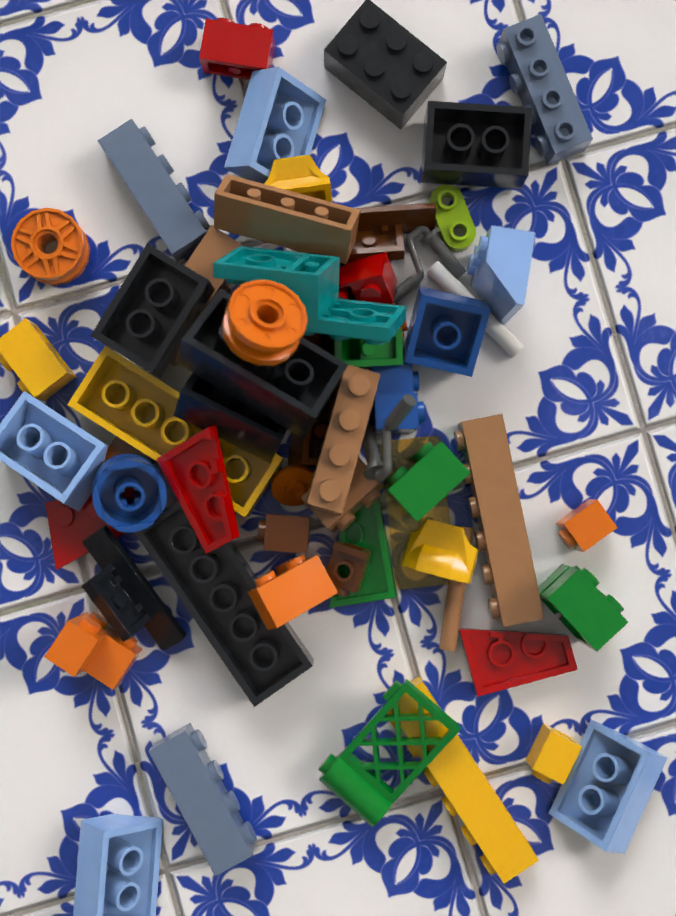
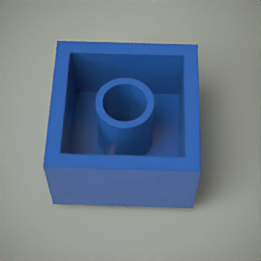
[403,286,491,377]

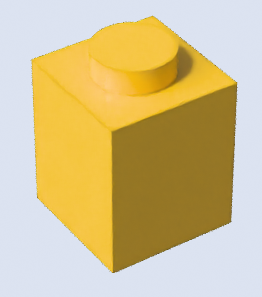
[525,723,582,785]

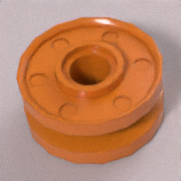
[11,208,90,286]
[222,280,308,366]

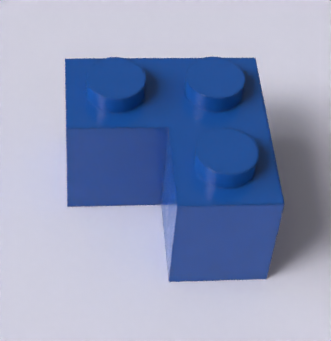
[369,362,425,435]

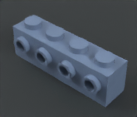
[496,14,593,165]

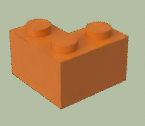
[248,554,338,630]
[44,612,143,690]

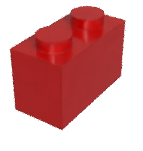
[199,18,275,80]

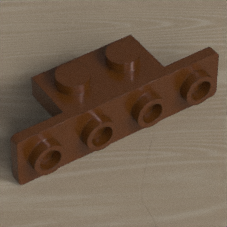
[340,203,436,264]

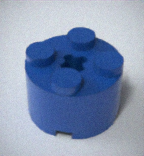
[92,454,167,532]

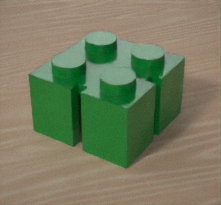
[384,441,470,522]
[538,564,628,652]

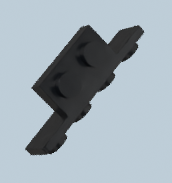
[81,526,187,650]

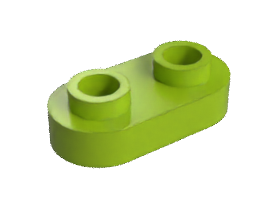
[429,185,476,252]

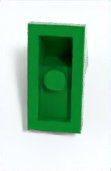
[333,329,403,367]

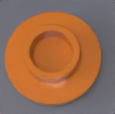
[271,465,314,506]

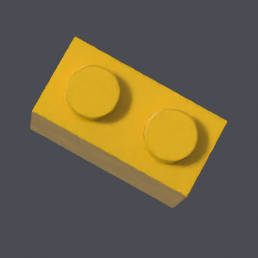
[0,318,77,401]

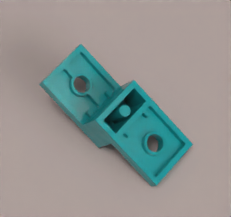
[213,246,406,345]

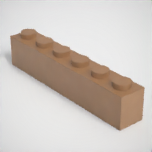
[454,414,545,627]

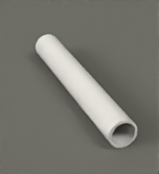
[427,261,524,358]

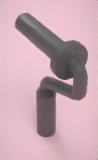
[392,226,467,305]
[362,394,416,482]

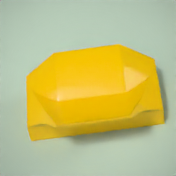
[264,155,332,202]
[402,519,479,584]

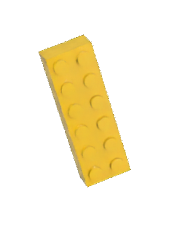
[67,346,285,517]

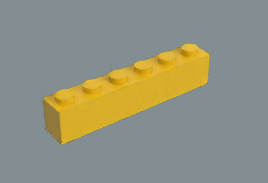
[386,676,539,884]

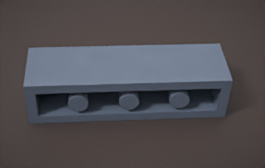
[97,119,210,262]
[148,723,257,876]

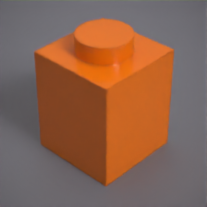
[556,499,618,552]

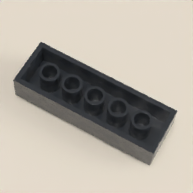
[134,501,314,707]

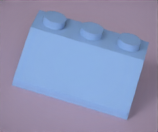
[224,67,326,184]
[467,225,536,324]
[0,391,108,512]
[549,720,667,854]
[73,814,163,916]

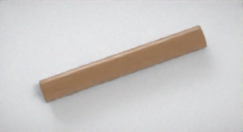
[439,526,474,651]

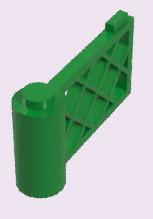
[318,679,461,827]

